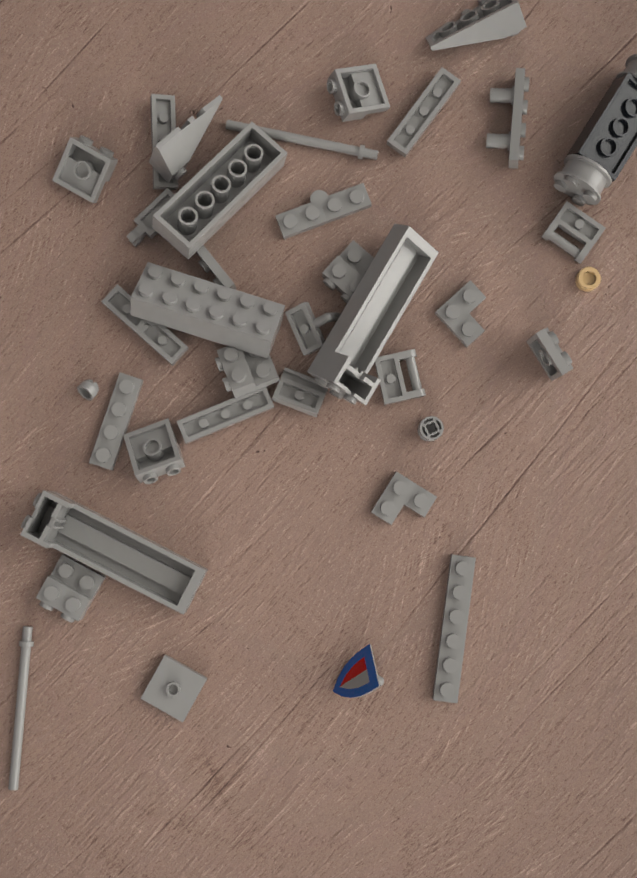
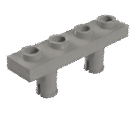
[486,68,530,169]

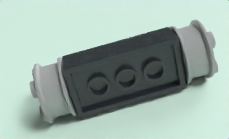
[553,54,637,206]

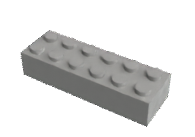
[152,122,287,260]
[130,262,285,359]

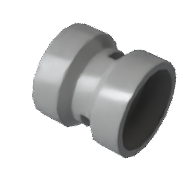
[417,416,444,442]

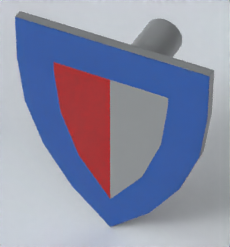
[333,644,384,698]

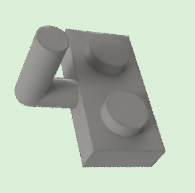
[285,302,341,356]

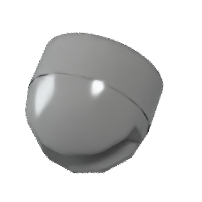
[77,379,99,401]

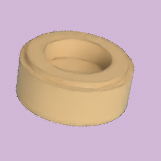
[575,267,601,292]

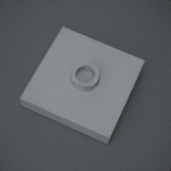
[140,654,207,722]

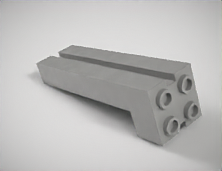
[307,224,439,405]
[20,490,208,615]

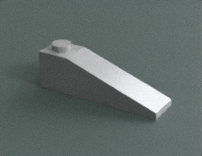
[426,0,527,51]
[149,95,223,183]

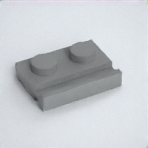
[272,367,328,418]

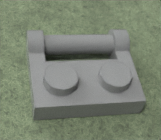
[541,201,606,264]
[374,349,426,405]

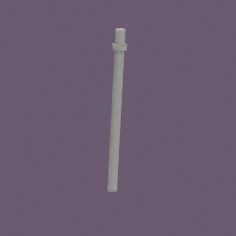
[226,120,378,160]
[8,626,34,790]

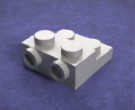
[327,64,390,122]
[52,135,118,203]
[322,240,374,303]
[526,328,573,381]
[215,346,280,399]
[123,418,186,484]
[36,554,106,623]

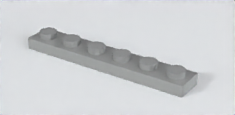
[432,554,476,703]

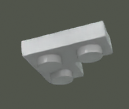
[435,280,486,348]
[371,471,437,525]

